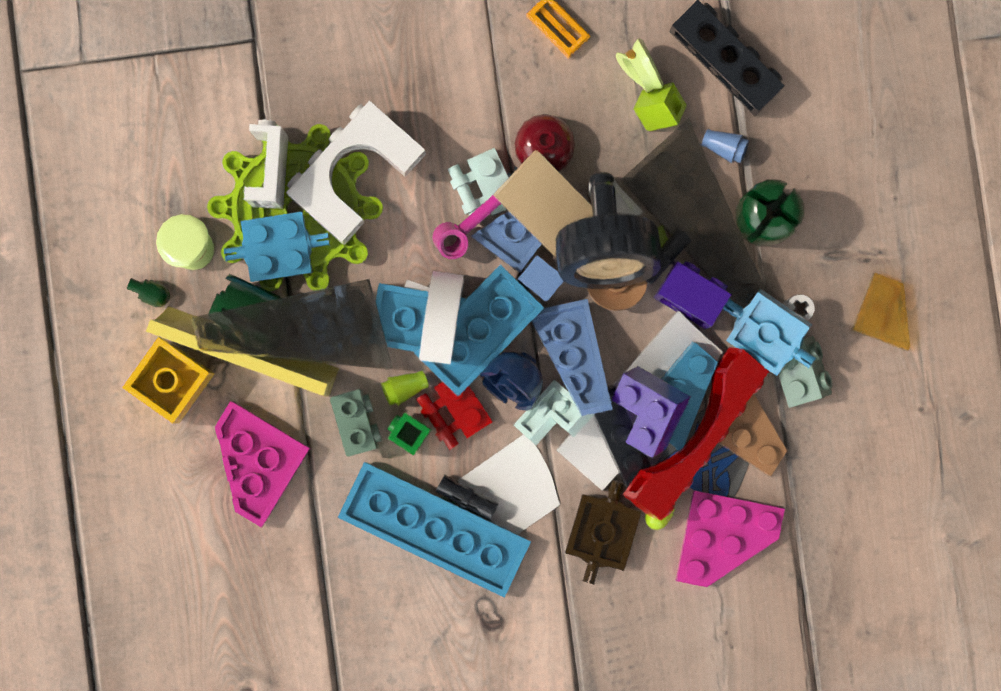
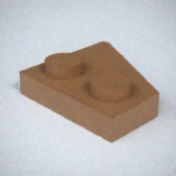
[719,395,787,476]

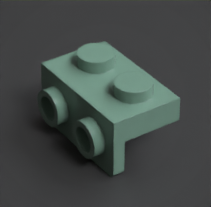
[778,336,833,408]
[330,389,382,457]

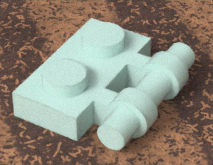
[448,148,508,221]

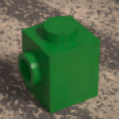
[387,413,432,456]

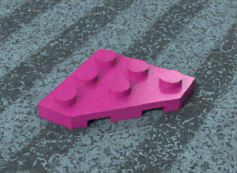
[215,401,311,528]
[675,490,785,587]

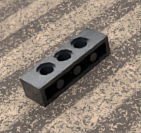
[669,0,785,116]

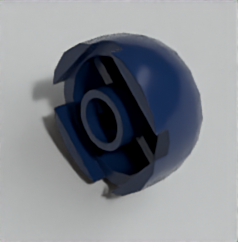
[480,352,543,411]

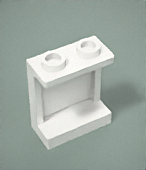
[244,120,288,209]

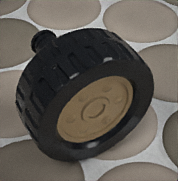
[556,172,662,289]

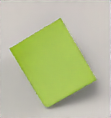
[633,82,687,131]

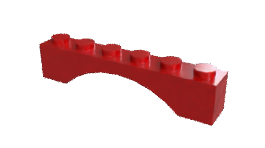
[623,347,769,521]

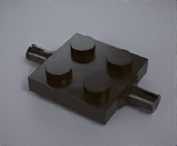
[565,480,642,585]

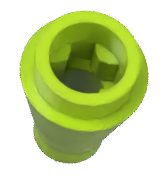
[381,370,429,406]

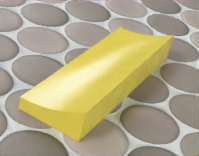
[146,306,339,397]

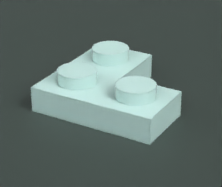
[514,380,594,445]

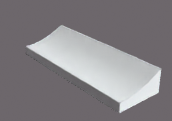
[556,311,723,491]

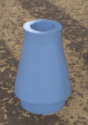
[701,129,749,163]

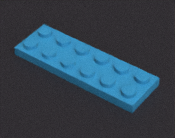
[337,462,531,598]

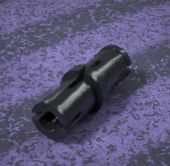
[436,475,499,521]

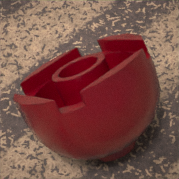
[514,114,575,172]

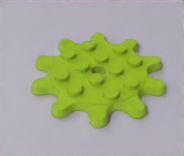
[207,124,383,292]

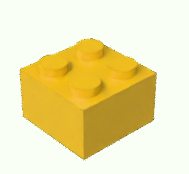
[122,337,214,424]

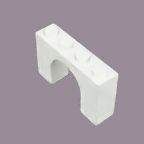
[286,101,426,245]

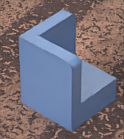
[518,255,564,301]

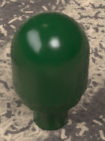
[127,278,170,307]

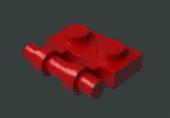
[416,382,493,450]

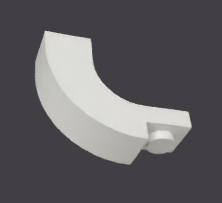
[419,271,464,364]

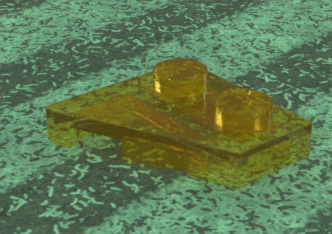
[852,273,911,351]

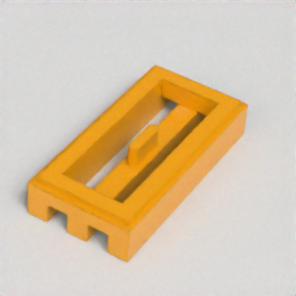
[526,0,590,59]

